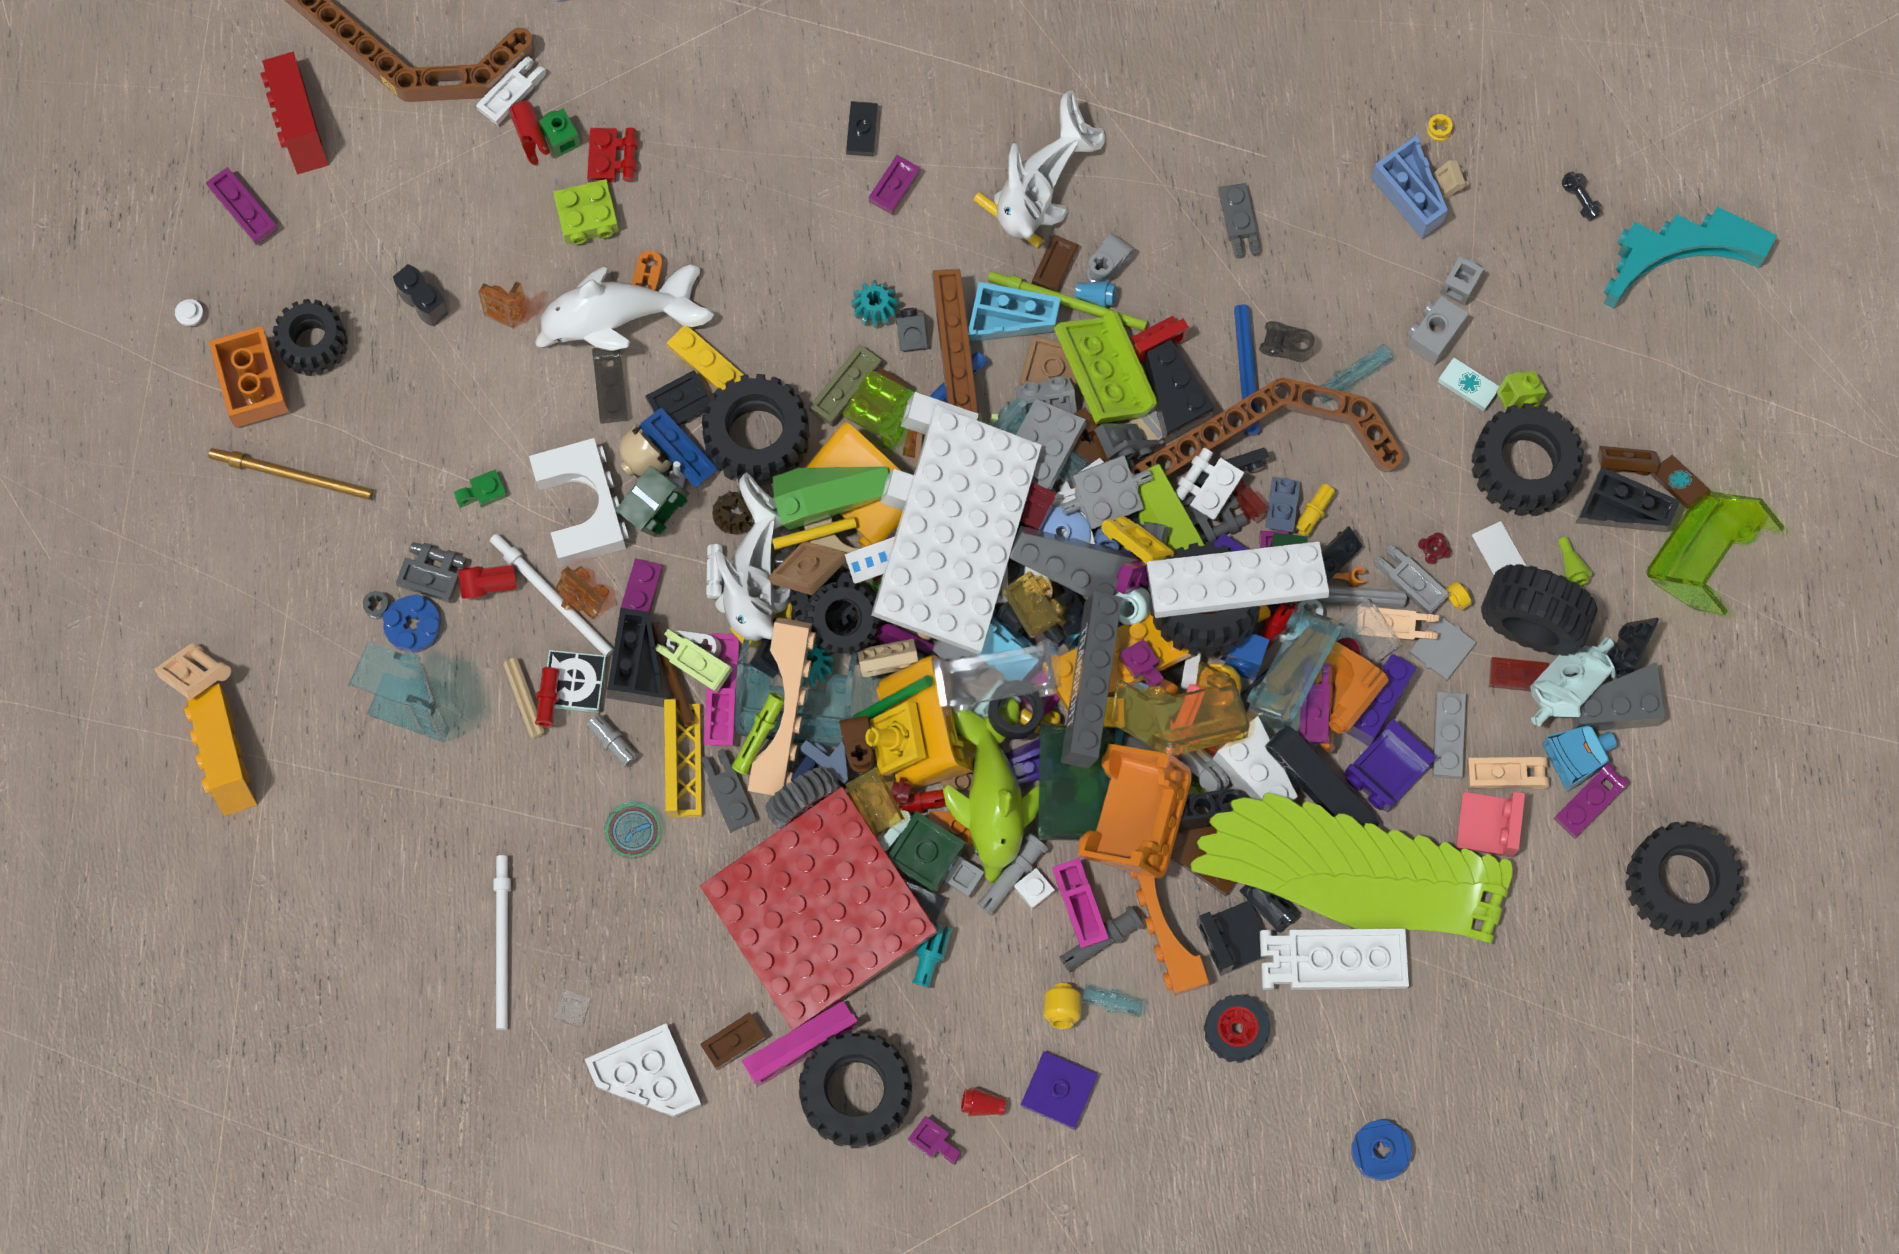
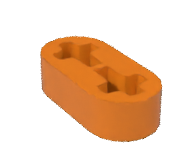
[632,250,663,291]

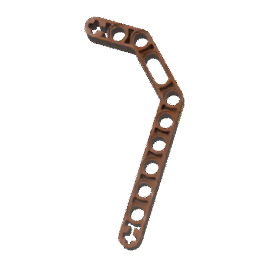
[285,0,535,102]
[1130,378,1403,478]

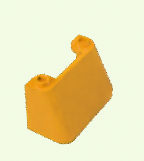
[806,422,903,548]
[876,655,974,790]

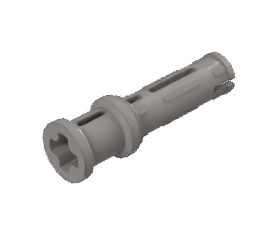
[977,833,1048,915]

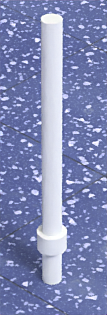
[490,533,614,657]
[493,855,511,1030]

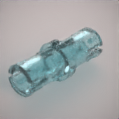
[1082,984,1143,1018]

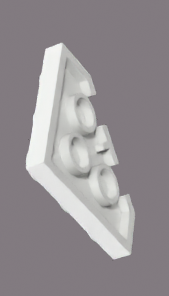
[585,1024,702,1118]

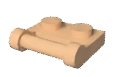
[155,643,231,700]

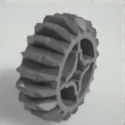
[765,767,840,829]

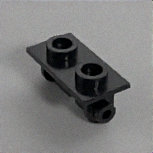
[1321,526,1363,582]
[1239,885,1300,933]

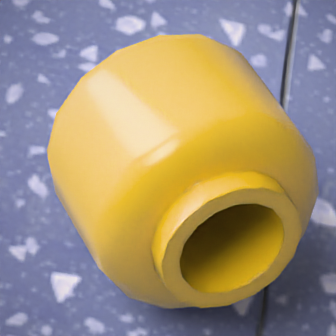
[1043,983,1082,1029]

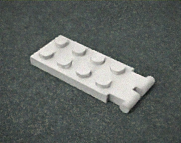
[1260,929,1409,990]

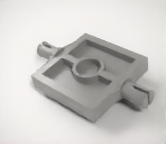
[1060,455,1153,529]

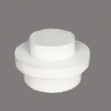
[175,299,203,326]

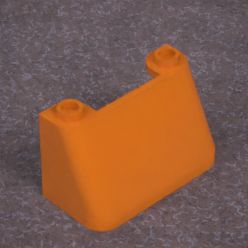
[1078,744,1191,878]

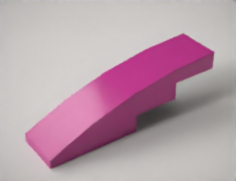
[704,633,740,746]

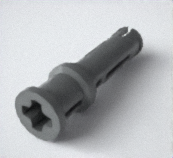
[1059,906,1144,972]

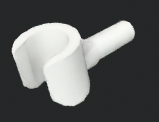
[669,461,685,488]

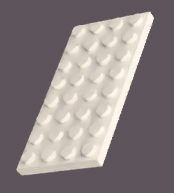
[871,406,1042,654]

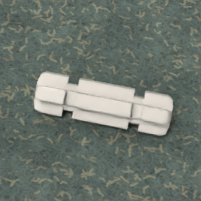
[706,544,723,599]

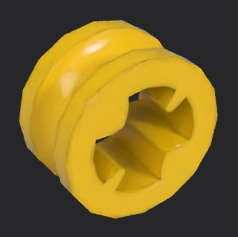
[1427,114,1453,141]

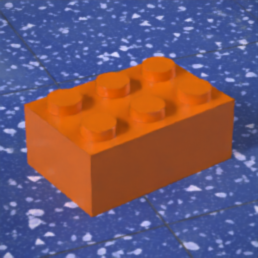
[208,326,289,428]

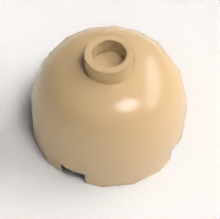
[619,423,673,477]

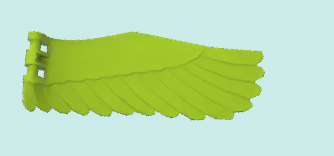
[1190,792,1513,944]

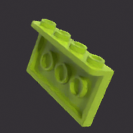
[1054,310,1157,424]

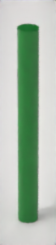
[851,675,933,719]

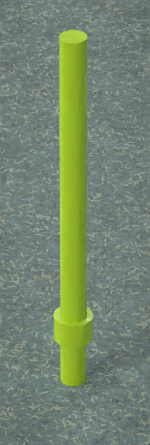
[987,271,1147,331]

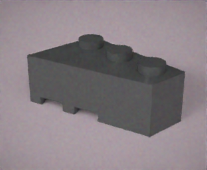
[1571,662,1665,731]

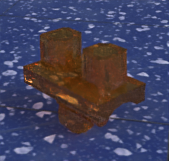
[556,566,610,619]

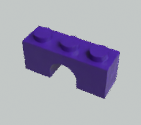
[1345,653,1417,746]

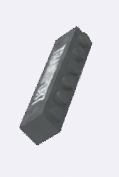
[1061,590,1122,769]

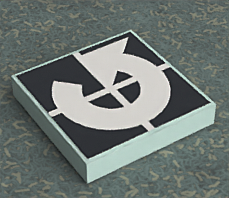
[547,650,607,713]

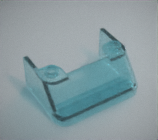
[1246,609,1344,732]
[734,639,858,747]
[349,642,450,742]

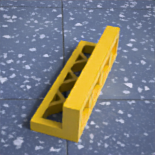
[664,699,702,818]

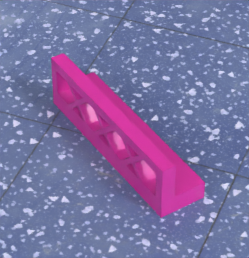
[742,1001,858,1087]

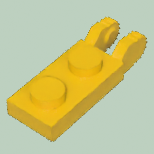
[1101,516,1173,565]

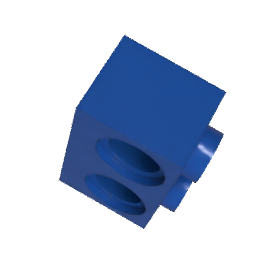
[1220,634,1269,681]

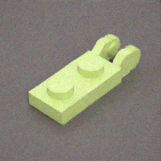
[655,629,733,692]

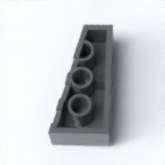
[1009,526,1138,598]

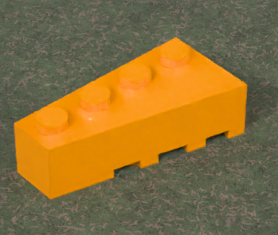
[184,684,257,816]

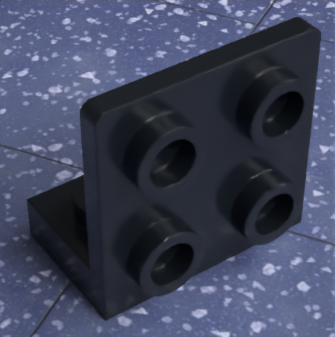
[1196,901,1264,976]

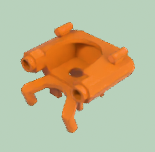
[1266,628,1389,753]

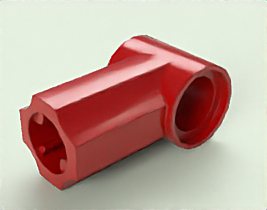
[457,564,516,599]

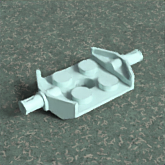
[1530,637,1616,727]

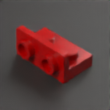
[1129,316,1189,364]

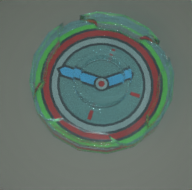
[604,801,662,859]

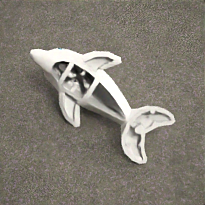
[994,90,1105,239]
[535,265,714,351]
[715,473,792,641]

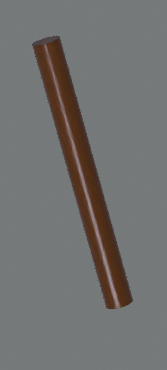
[651,622,695,727]

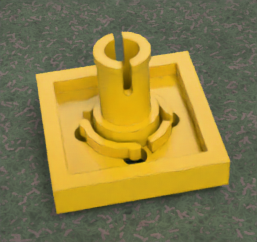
[865,702,926,775]

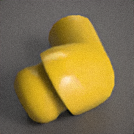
[1018,708,1061,734]

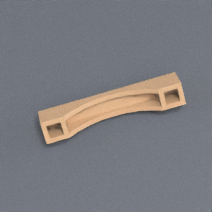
[748,618,816,795]

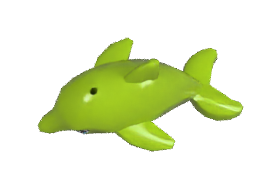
[943,697,1044,883]

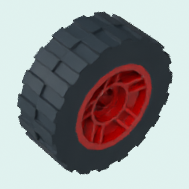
[1204,995,1270,1063]

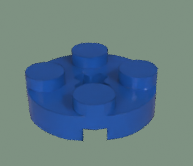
[383,594,441,653]
[1351,1120,1412,1181]

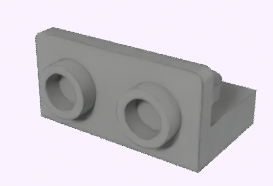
[1015,376,1077,424]

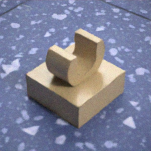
[1432,160,1469,198]

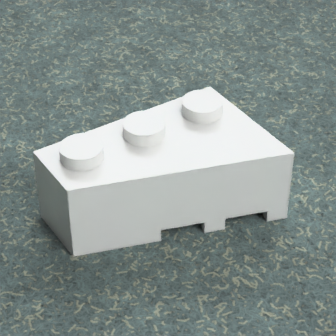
[1213,716,1298,802]

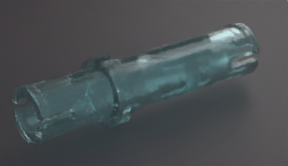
[1317,344,1393,403]

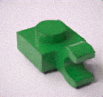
[454,469,507,508]

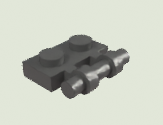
[1181,493,1247,544]
[396,542,467,603]

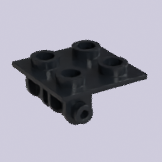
[1608,617,1659,678]

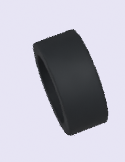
[987,681,1045,740]

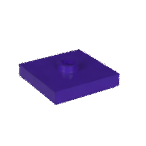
[1020,1051,1098,1130]

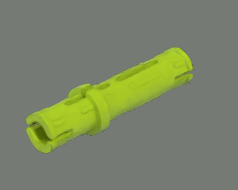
[731,692,785,775]

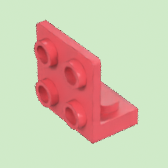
[1456,792,1525,857]

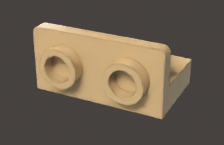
[857,639,918,677]

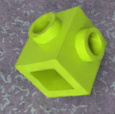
[1496,371,1547,409]

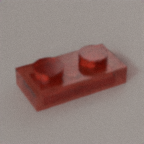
[1489,657,1549,692]

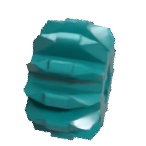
[851,279,898,328]
[802,643,834,688]

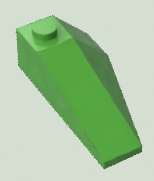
[773,466,890,530]

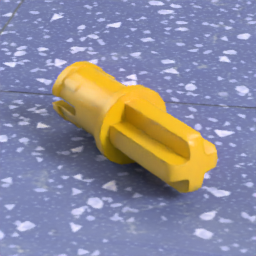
[1294,483,1335,537]

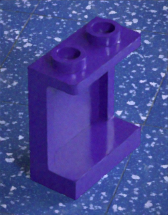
[1344,719,1436,812]

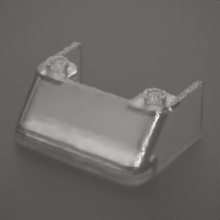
[933,639,1062,712]

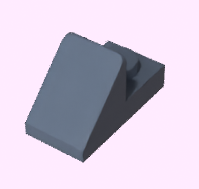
[799,740,848,788]

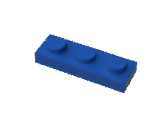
[639,408,718,488]

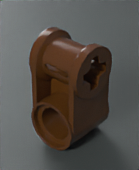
[839,715,875,774]

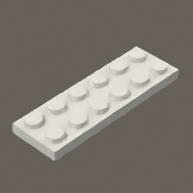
[1147,542,1329,618]

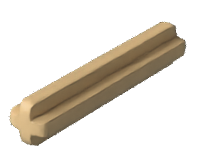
[503,658,545,738]

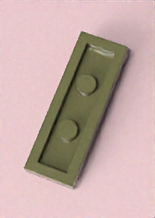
[809,344,882,426]

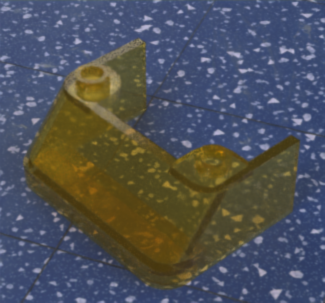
[1111,662,1250,755]

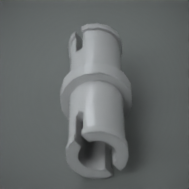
[586,713,638,767]

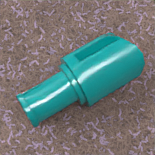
[912,923,953,988]

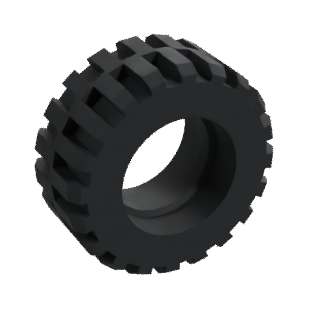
[702,374,810,486]
[1471,403,1584,516]
[1150,542,1260,657]
[1481,564,1598,656]
[1625,821,1744,938]
[799,1030,912,1148]

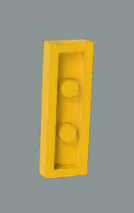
[666,326,744,390]

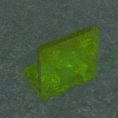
[843,370,915,452]

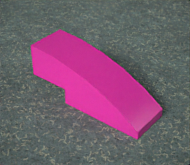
[1052,858,1109,948]

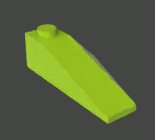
[1138,464,1204,553]

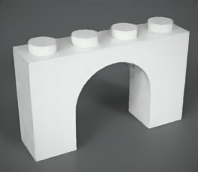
[880,392,978,511]
[529,438,629,567]

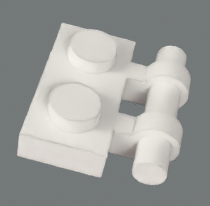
[1175,448,1244,521]

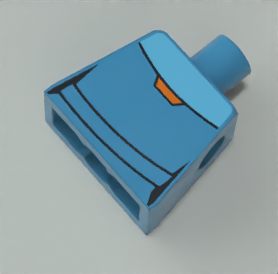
[1542,725,1617,792]

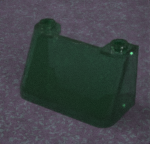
[1037,723,1115,841]

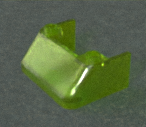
[1646,491,1785,615]

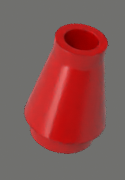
[961,1087,1006,1116]

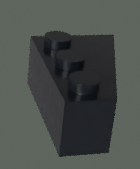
[1144,339,1215,444]
[1576,467,1680,532]
[606,608,664,707]

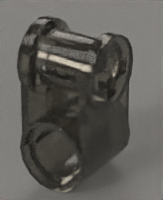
[1259,321,1315,362]

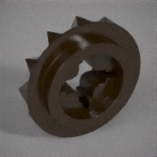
[712,490,755,534]

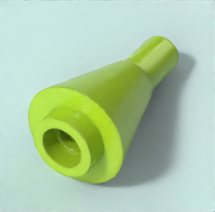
[1557,536,1592,586]

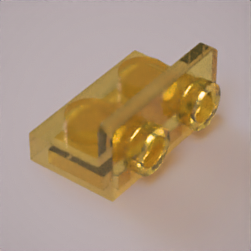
[1002,571,1066,639]
[845,768,904,835]

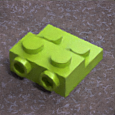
[553,179,619,245]

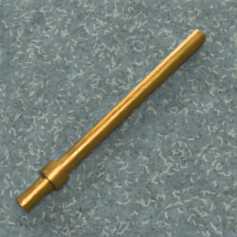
[209,448,373,500]

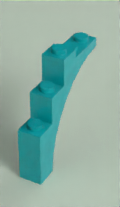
[1604,206,1777,309]

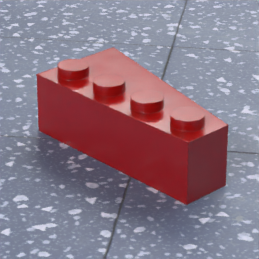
[260,51,329,175]

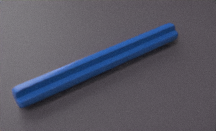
[1234,304,1260,436]

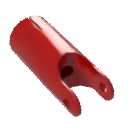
[509,101,550,165]

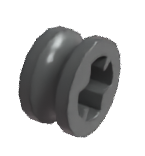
[362,591,390,619]

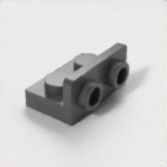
[1095,424,1160,460]

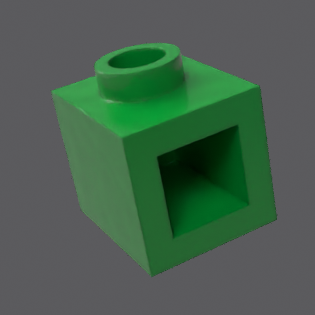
[539,108,581,158]

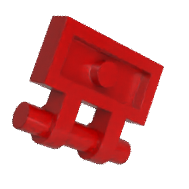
[587,128,638,183]

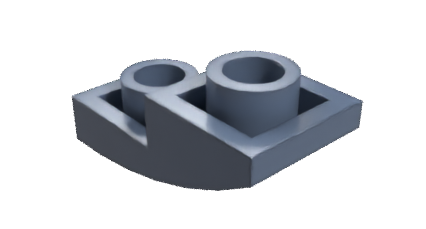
[1265,477,1300,532]

